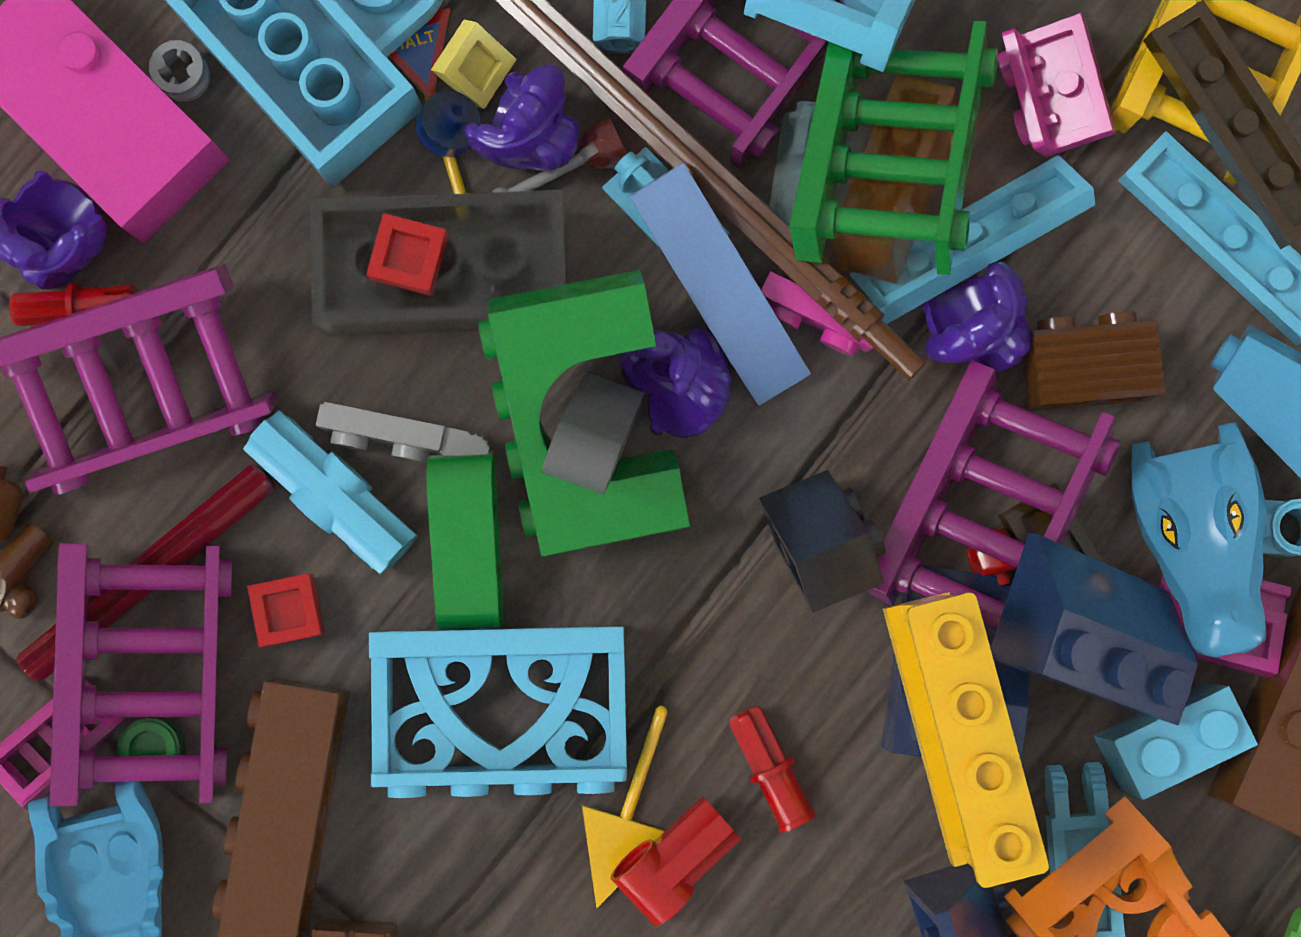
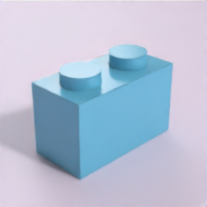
[1093,683,1258,800]

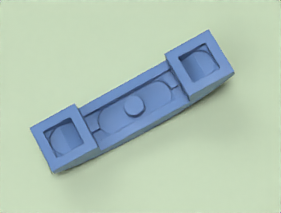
[630,162,811,406]

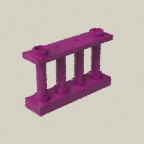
[623,0,845,169]
[0,264,278,495]
[867,360,1121,628]
[49,543,232,806]

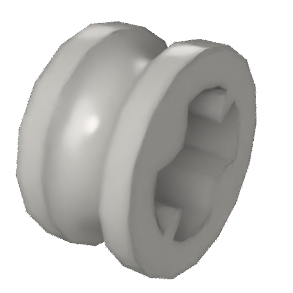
[149,40,211,102]

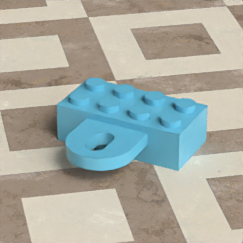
[165,0,443,188]

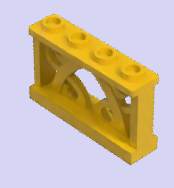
[883,592,1049,888]

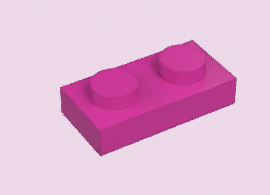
[761,271,873,357]

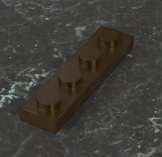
[1143,0,1301,250]

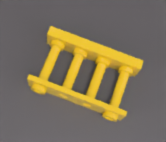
[1110,0,1301,185]

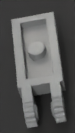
[316,402,494,463]

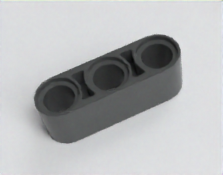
[542,371,645,495]

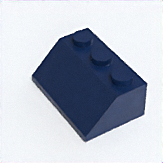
[990,532,1198,726]

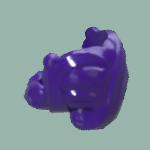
[465,64,579,171]
[0,171,108,290]
[922,262,1032,372]
[617,328,731,438]

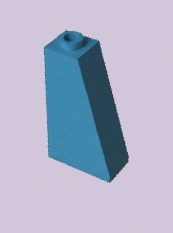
[1210,324,1301,478]

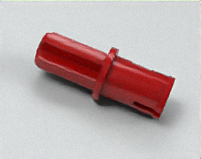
[9,282,138,326]
[729,706,816,833]

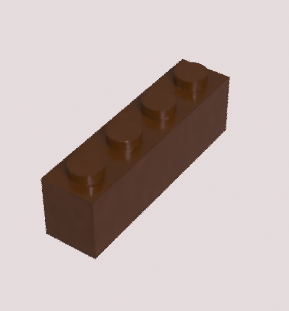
[213,679,350,937]

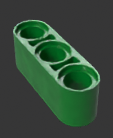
[426,454,503,630]

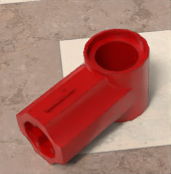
[610,796,741,927]

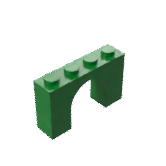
[478,270,690,557]

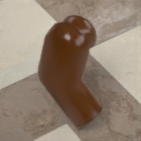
[0,523,53,619]

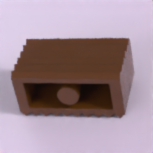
[1023,311,1166,411]

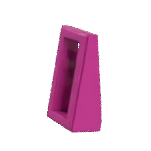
[0,679,124,810]

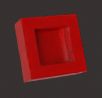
[366,213,449,296]
[247,573,325,648]

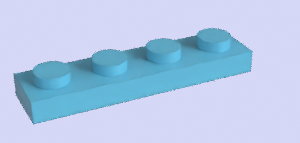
[1118,131,1301,346]
[849,155,1095,324]

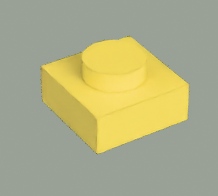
[431,20,517,109]

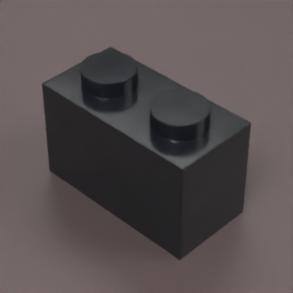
[759,470,886,613]

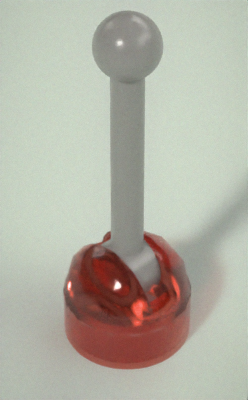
[489,117,627,212]

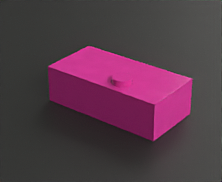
[0,0,230,244]

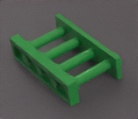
[789,21,998,275]

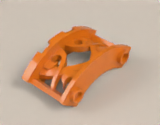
[1004,796,1230,937]

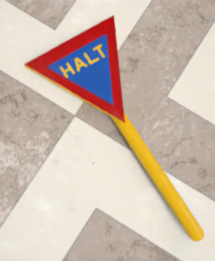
[388,7,470,212]

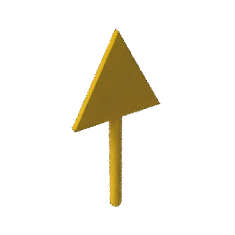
[582,706,668,908]

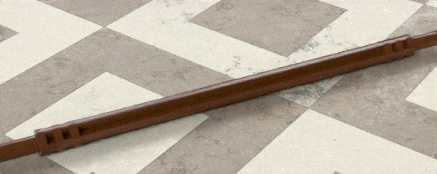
[495,0,927,381]

